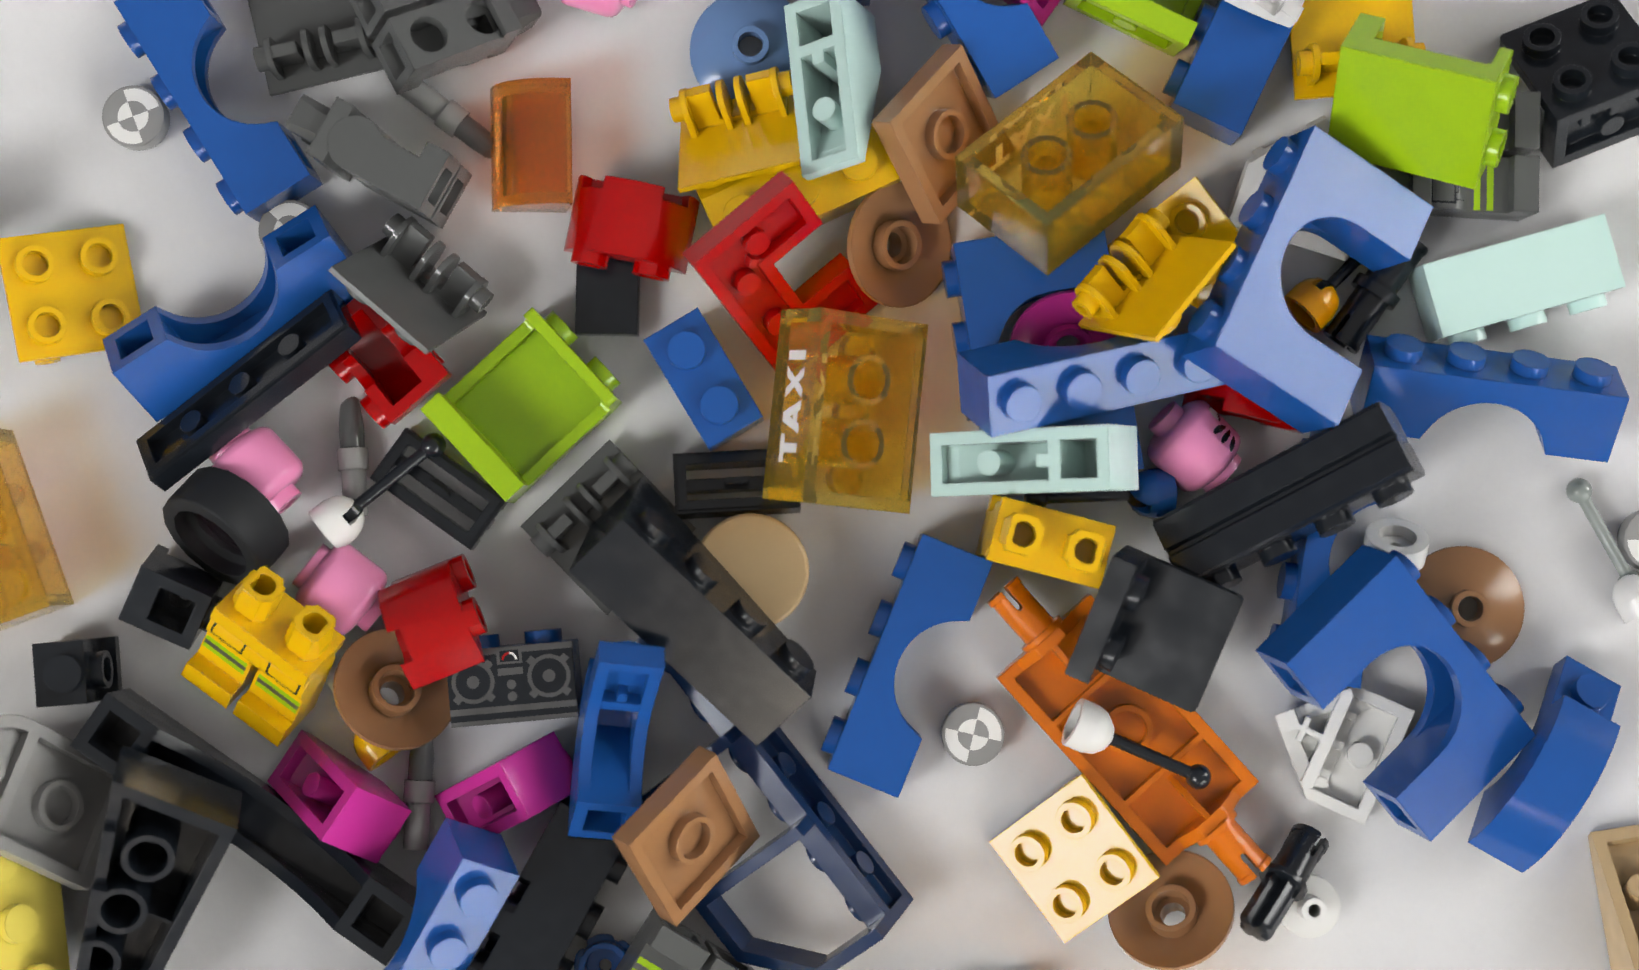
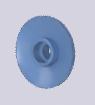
[690,0,791,103]

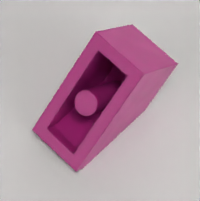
[267,729,412,864]
[435,731,573,834]

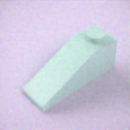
[784,0,881,181]
[929,424,1139,497]

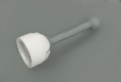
[1566,478,1639,623]

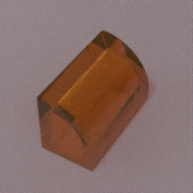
[490,78,573,213]

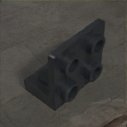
[1499,0,1639,168]
[1065,545,1244,712]

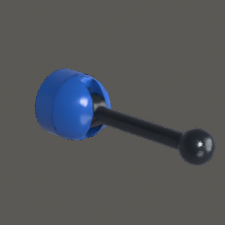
[1024,468,1177,518]

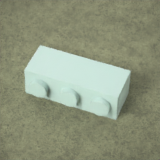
[1408,214,1626,345]

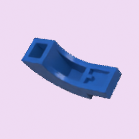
[568,641,665,840]
[1468,656,1621,873]

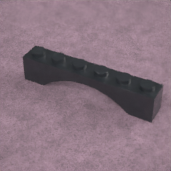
[70,688,416,966]

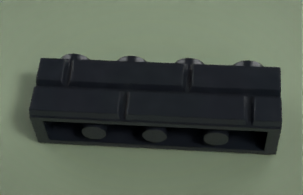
[1153,401,1425,589]

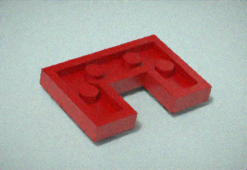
[682,170,879,382]

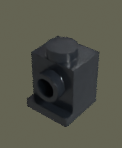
[118,544,224,650]
[32,636,122,708]

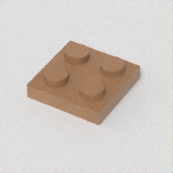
[872,44,1009,224]
[612,746,760,927]

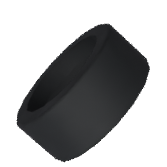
[162,466,289,585]

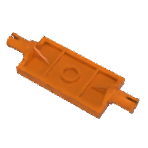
[987,576,1272,886]

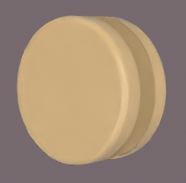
[701,513,809,624]

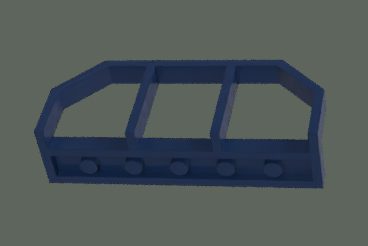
[634,637,914,970]

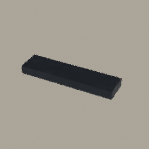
[136,289,362,491]

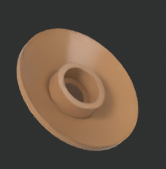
[847,182,951,308]
[1417,546,1524,664]
[333,629,451,751]
[1108,850,1235,970]

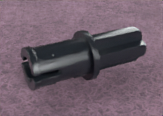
[1240,823,1329,941]

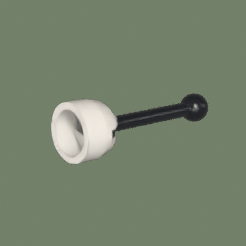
[308,433,446,548]
[1061,698,1211,789]

